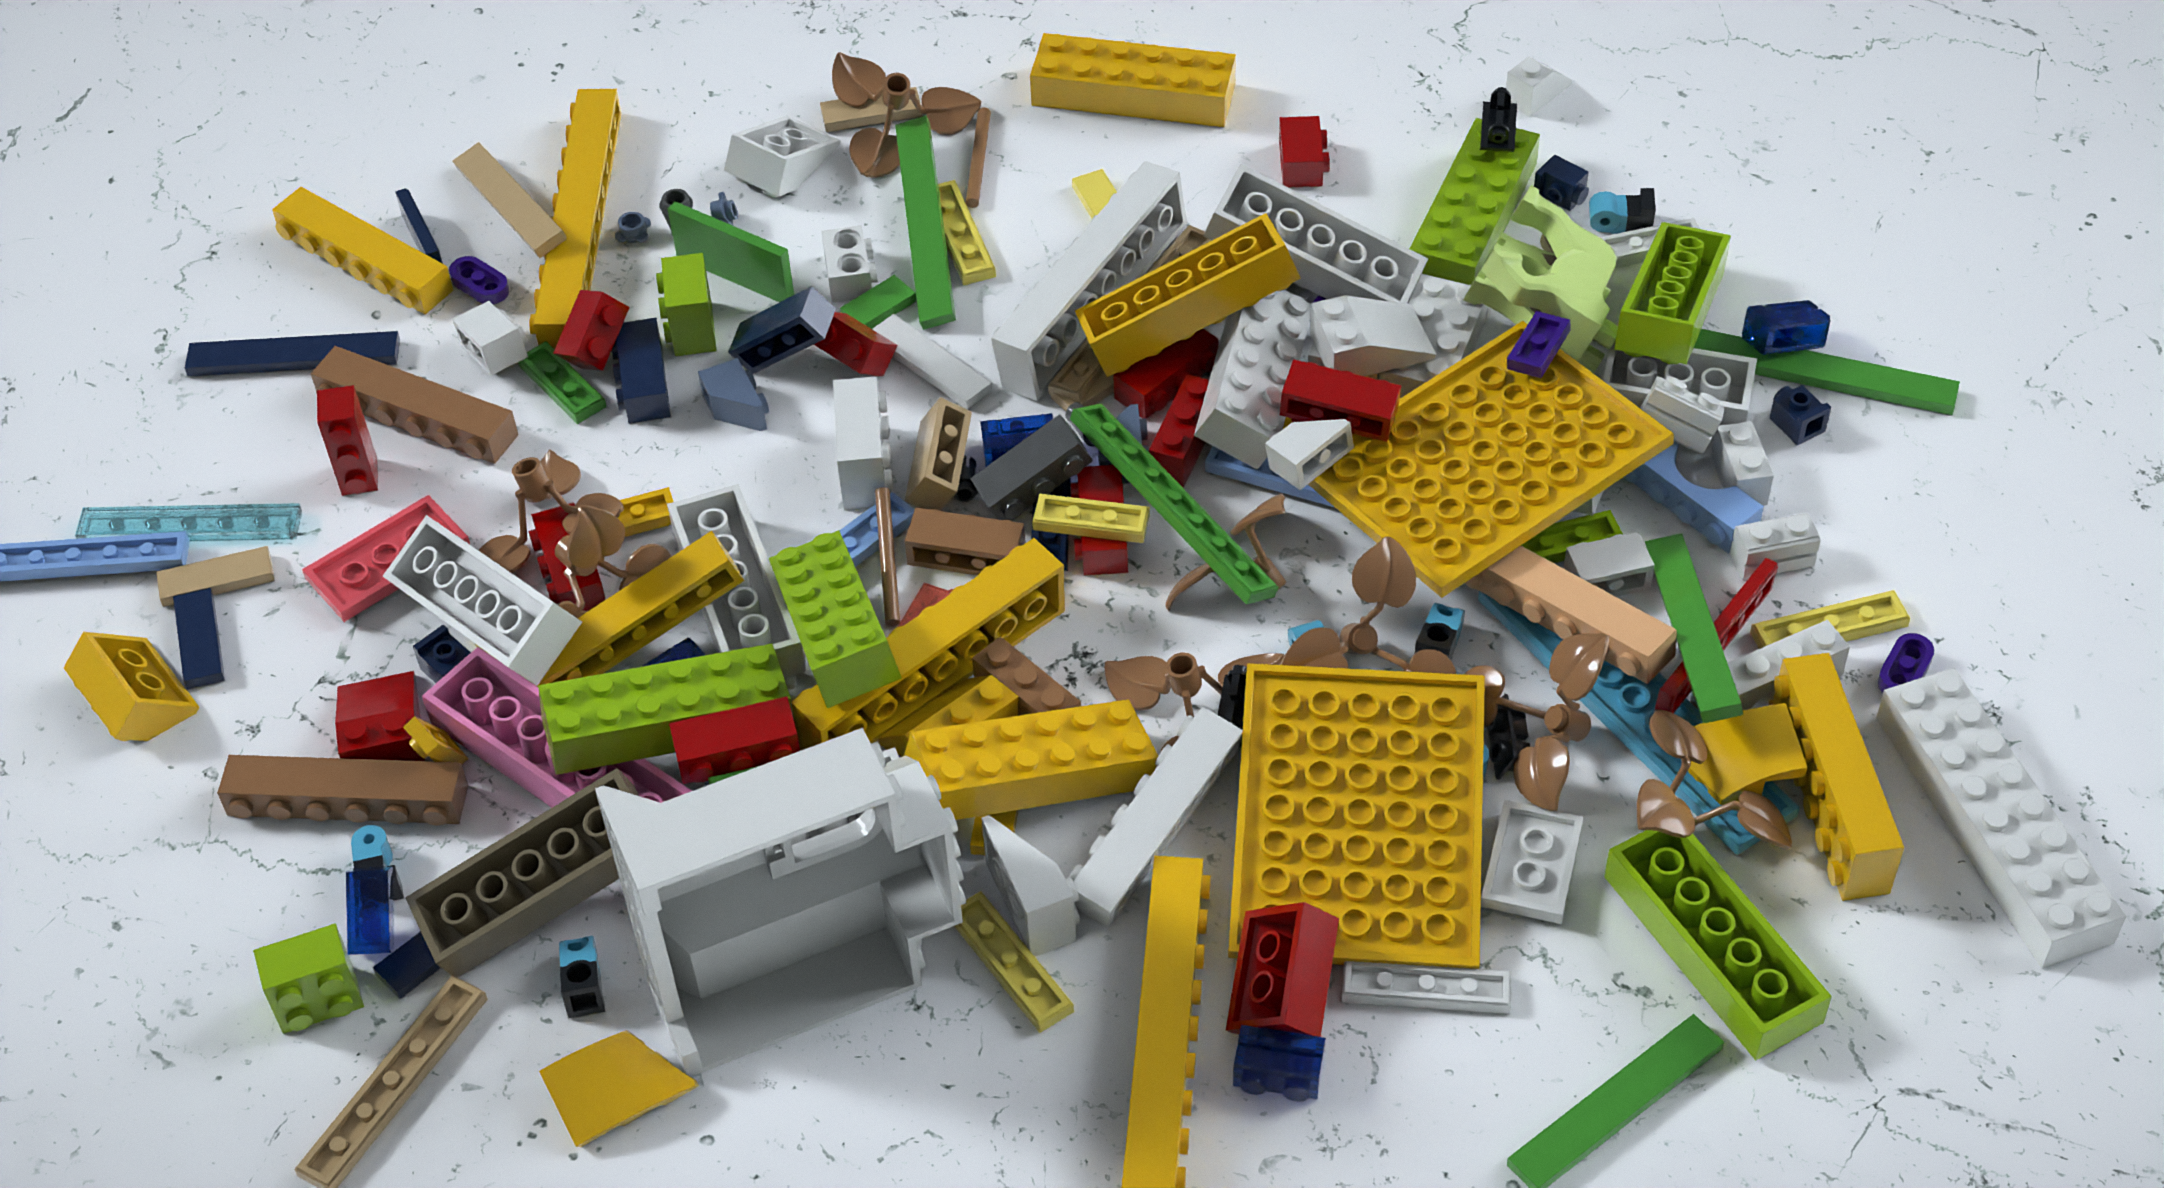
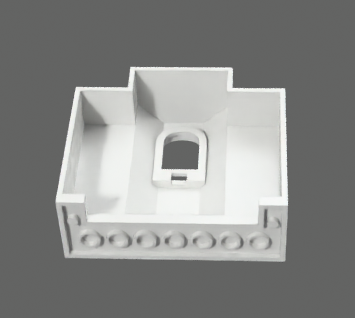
[595,728,966,1077]

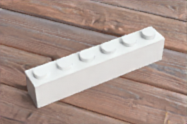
[1068,706,1243,928]

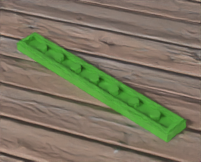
[895,116,956,330]
[1694,329,1960,415]
[1070,403,1279,605]
[1645,533,1743,723]

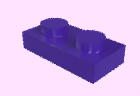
[1507,311,1571,378]

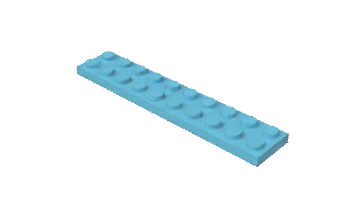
[1478,591,1800,855]

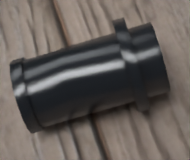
[954,455,979,502]

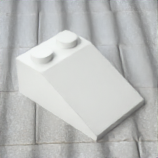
[724,115,841,197]
[1310,295,1436,376]
[981,815,1080,956]

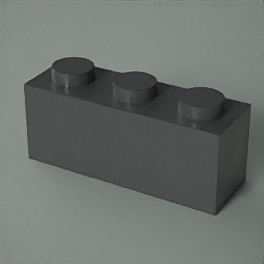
[970,414,1093,520]

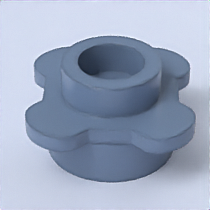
[710,191,738,226]
[615,212,651,243]

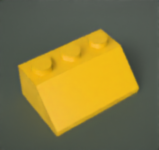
[63,631,200,741]
[878,675,1019,757]

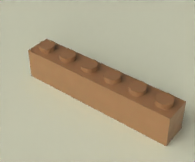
[311,346,519,464]
[217,754,469,826]

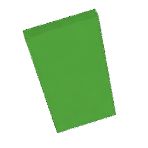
[668,201,794,302]

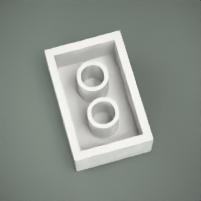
[833,376,894,510]

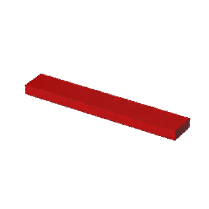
[1653,558,1778,714]

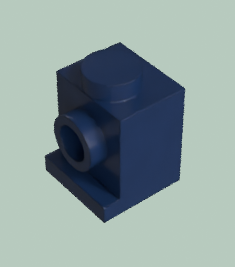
[1534,155,1589,211]
[1769,385,1831,446]
[413,625,471,683]

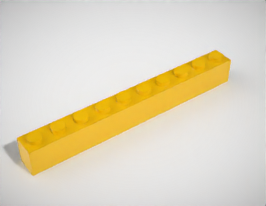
[529,88,622,349]
[1121,855,1211,1188]

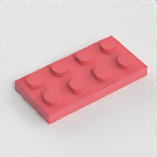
[302,495,470,622]

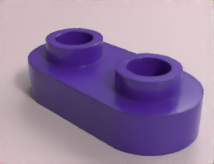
[449,256,509,305]
[1877,633,1935,693]

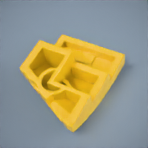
[1680,703,1808,805]
[539,1030,699,1147]

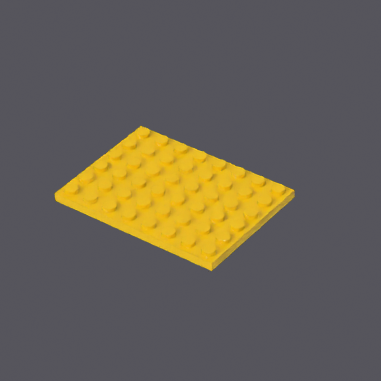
[1308,321,1674,598]
[1228,663,1485,969]

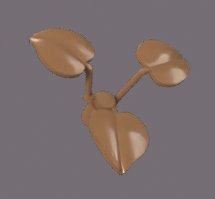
[832,52,982,178]
[479,449,624,573]
[1165,493,1287,611]
[555,505,672,618]
[1280,537,1456,674]
[1464,633,1610,811]
[1104,652,1284,752]
[1637,709,1792,849]

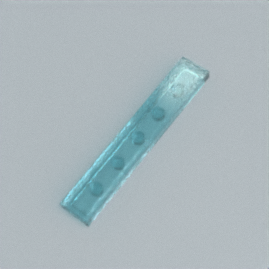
[75,503,302,541]

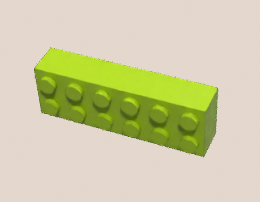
[1409,118,1540,285]
[1614,222,1731,365]
[769,530,902,708]
[538,643,791,775]
[1604,830,1832,1061]

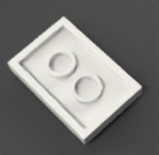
[1481,800,1584,924]

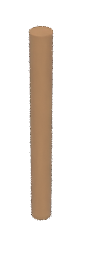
[965,107,991,208]
[875,487,900,626]

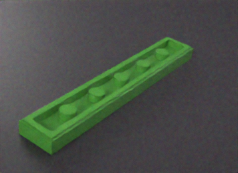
[1507,1014,1724,1188]

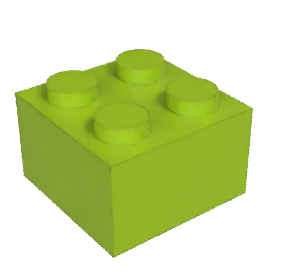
[656,253,717,357]
[253,923,364,1034]

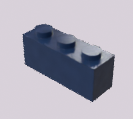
[728,286,836,374]
[611,317,671,424]

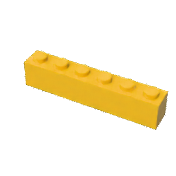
[272,186,454,315]
[531,531,745,687]

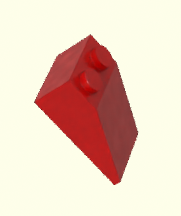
[335,671,426,761]

